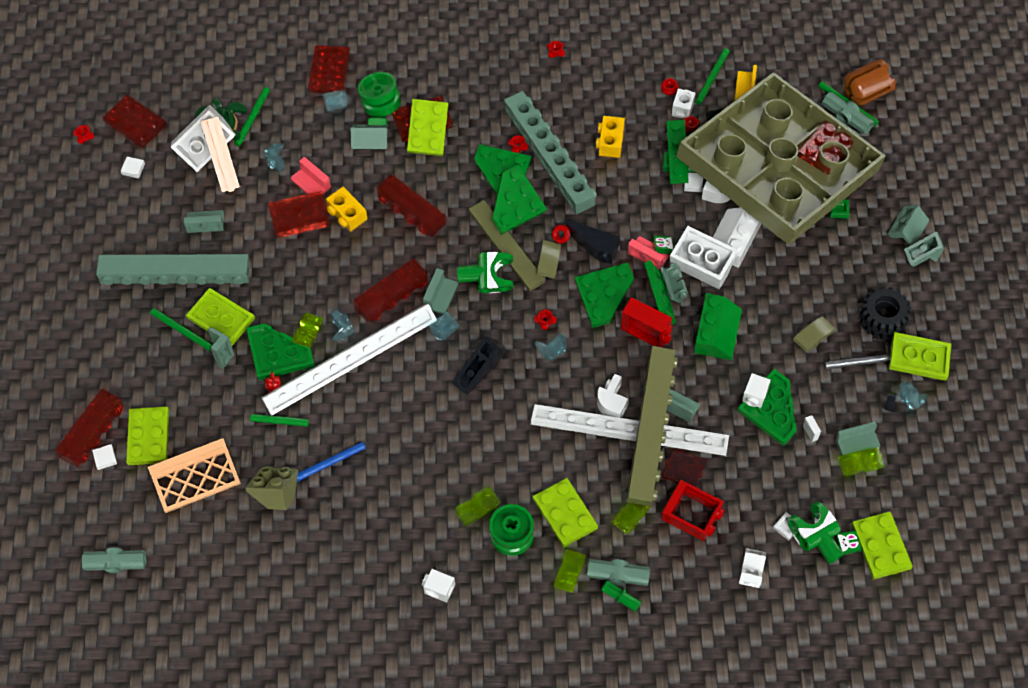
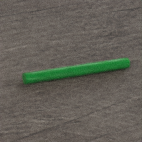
[695,48,730,105]
[818,81,879,127]
[234,87,270,147]
[150,308,213,352]

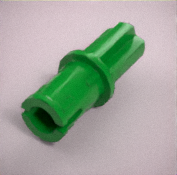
[602,581,642,612]

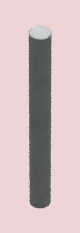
[824,354,890,369]

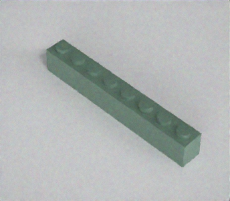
[96,254,251,285]

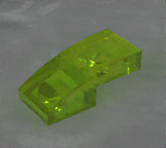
[292,313,324,348]
[838,448,885,477]
[455,487,501,527]
[611,503,651,535]
[553,549,586,593]

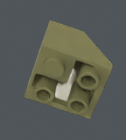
[245,466,298,510]

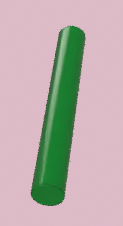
[250,414,309,427]

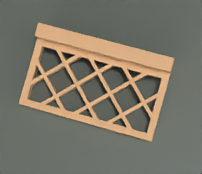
[200,117,240,192]
[148,438,241,513]

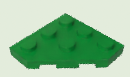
[474,144,531,196]
[491,165,547,235]
[574,263,634,328]
[246,323,315,380]
[737,369,797,447]

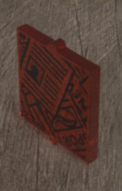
[662,449,706,487]

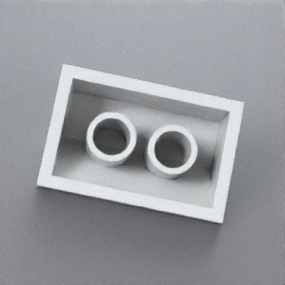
[171,105,235,172]
[713,207,761,268]
[670,226,738,290]

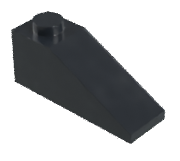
[566,220,620,264]
[452,336,507,395]

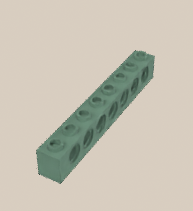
[504,91,597,215]

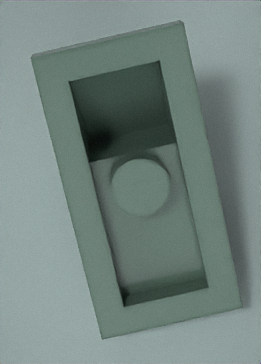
[904,231,944,267]

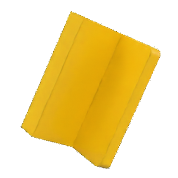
[734,65,757,101]

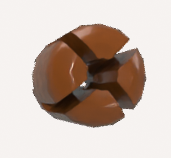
[843,59,896,106]

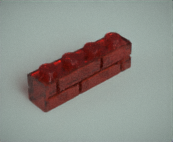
[377,174,446,237]
[353,259,428,322]
[55,389,123,468]

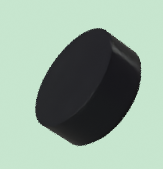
[885,392,897,412]

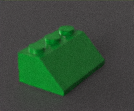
[694,293,742,361]

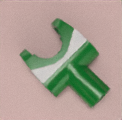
[457,252,514,293]
[788,502,844,564]

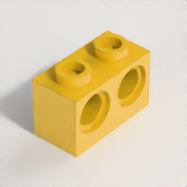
[596,116,625,158]
[326,187,368,232]

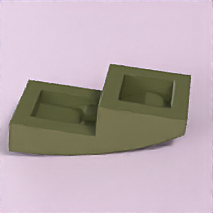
[536,240,561,279]
[793,316,835,352]

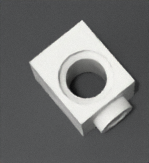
[672,89,695,119]
[743,373,770,408]
[422,569,455,603]

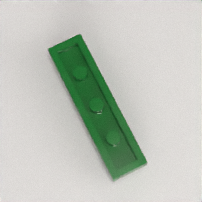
[667,120,689,184]

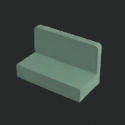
[351,124,388,149]
[888,205,929,246]
[184,210,224,233]
[423,268,458,314]
[208,327,234,369]
[667,389,700,422]
[835,422,880,458]

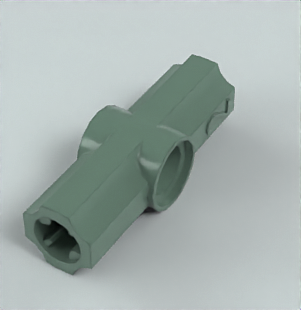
[822,92,875,134]
[82,548,147,573]
[587,559,650,586]

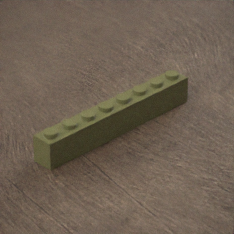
[626,346,678,506]

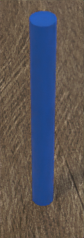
[297,442,366,482]

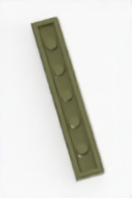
[468,200,545,292]

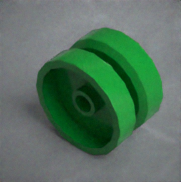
[358,72,401,117]
[489,504,534,556]

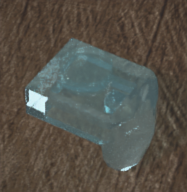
[322,90,350,112]
[263,143,285,173]
[331,310,355,341]
[430,312,460,340]
[535,333,566,361]
[900,381,928,411]

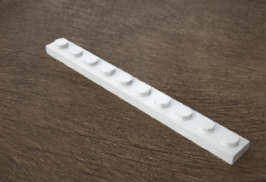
[261,303,437,415]
[531,404,729,456]

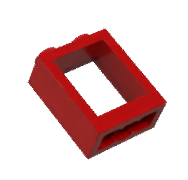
[621,297,673,348]
[661,480,725,542]

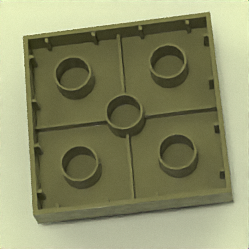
[676,72,886,245]

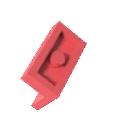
[291,157,331,200]
[628,236,670,271]

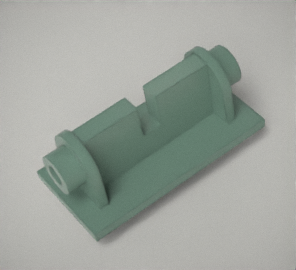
[661,263,688,303]

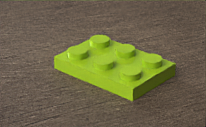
[407,99,448,156]
[186,288,255,346]
[889,332,951,381]
[126,407,169,465]
[533,478,598,548]
[851,511,913,580]

